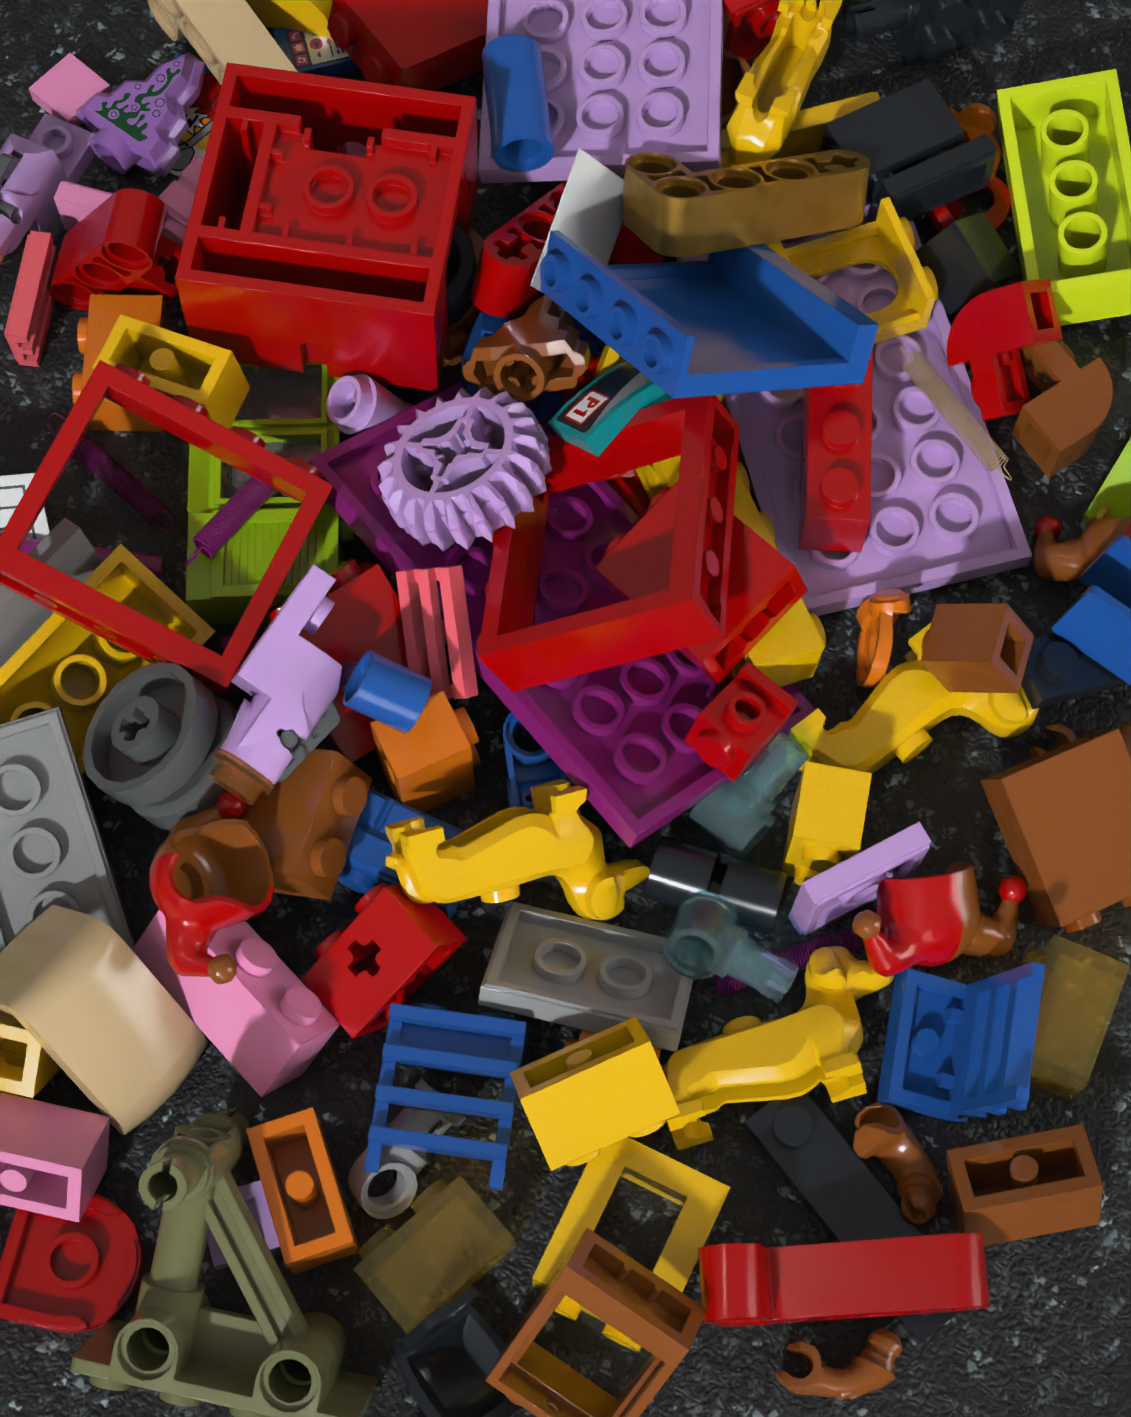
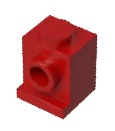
[684,661,799,782]

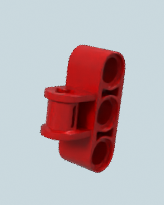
[48,188,182,310]

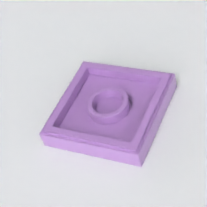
[788,821,932,937]

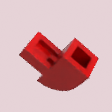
[947,278,1063,421]

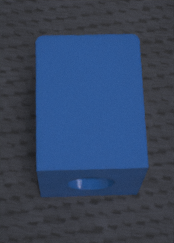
[1052,535,1131,685]

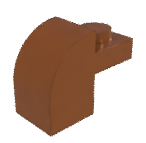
[1011,340,1113,479]

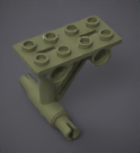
[70,1109,378,1417]

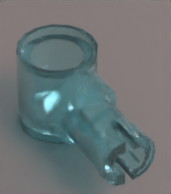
[689,732,810,859]
[664,891,799,1004]

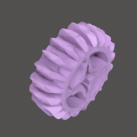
[377,386,553,551]

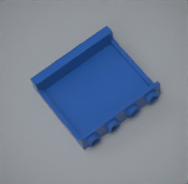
[540,230,879,399]

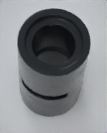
[644,835,788,935]

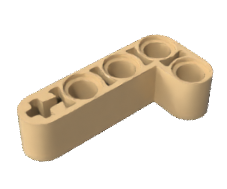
[147,0,298,85]

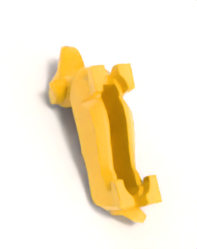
[721,0,843,168]
[787,623,1039,774]
[385,779,650,921]
[661,946,894,1151]

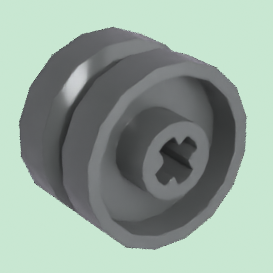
[82,662,248,830]

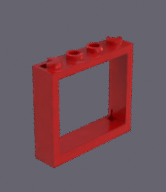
[0,360,333,696]
[477,395,740,692]

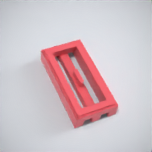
[4,231,58,367]
[396,565,478,699]

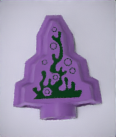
[76,52,206,178]

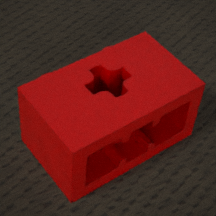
[301,883,467,1039]

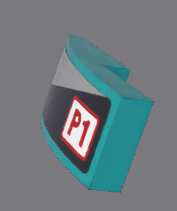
[548,361,673,457]

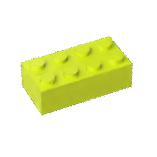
[997,69,1131,326]

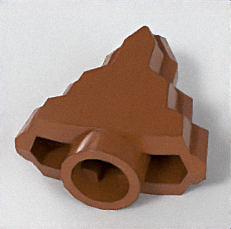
[462,295,591,402]

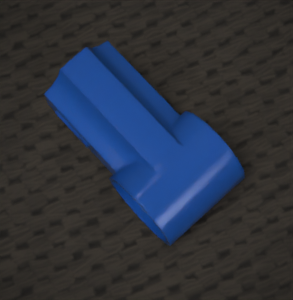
[339,650,432,734]

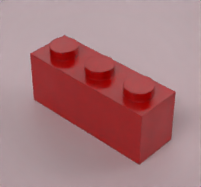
[799,351,873,553]

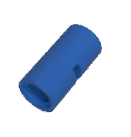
[481,34,554,172]

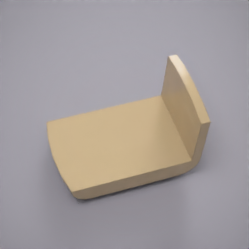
[0,904,208,1135]

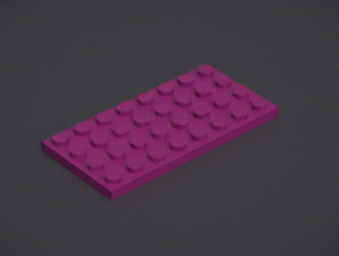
[308,382,816,848]

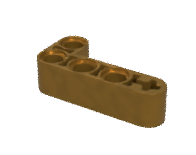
[622,150,870,257]

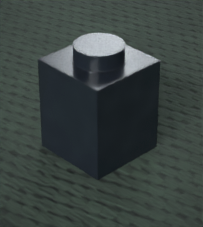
[915,212,1021,315]

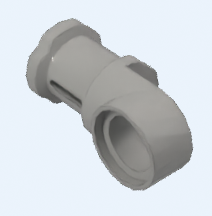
[347,1078,466,1219]

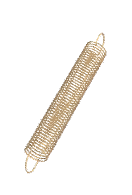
[899,345,1012,480]

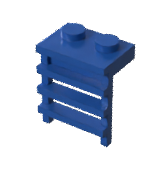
[876,962,1045,1124]
[364,1003,527,1191]

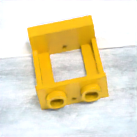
[764,197,938,344]
[532,1137,731,1352]

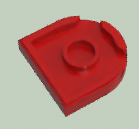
[0,1193,145,1334]

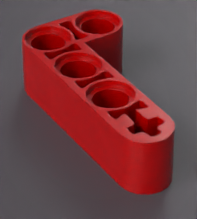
[470,178,665,318]
[698,1233,990,1327]

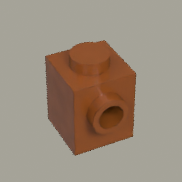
[920,603,1034,693]

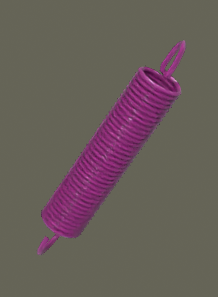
[184,452,296,567]

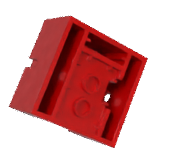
[175,62,478,392]

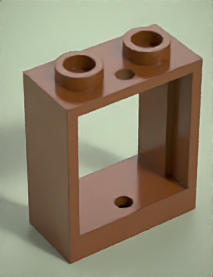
[485,1228,707,1417]

